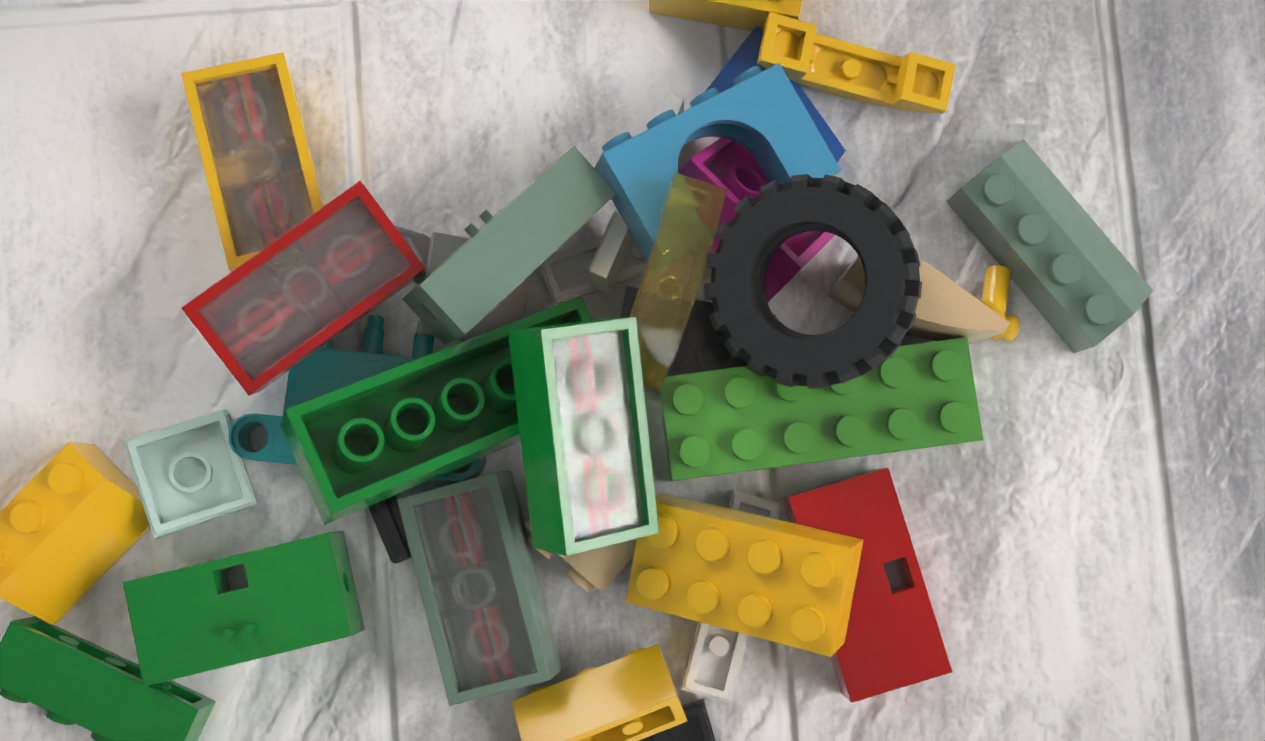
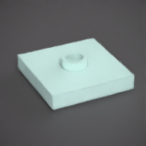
[123,409,258,539]

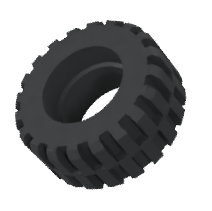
[704,174,922,389]

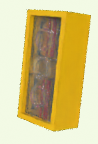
[181,52,324,272]

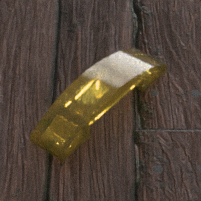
[630,172,727,390]

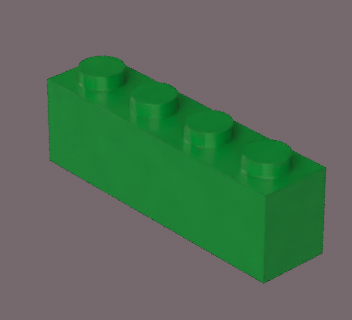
[0,616,216,741]

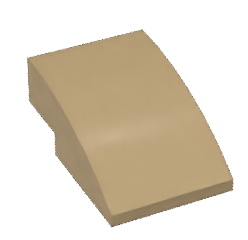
[827,256,1010,344]

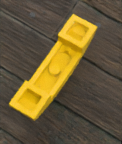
[757,12,956,114]

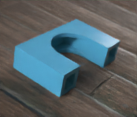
[594,63,841,276]

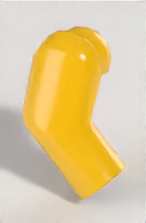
[981,265,1020,342]

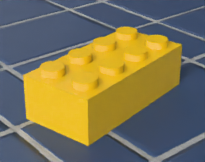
[626,493,863,657]

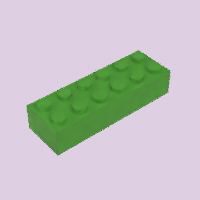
[658,337,983,482]

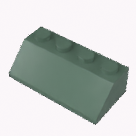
[946,139,1153,353]

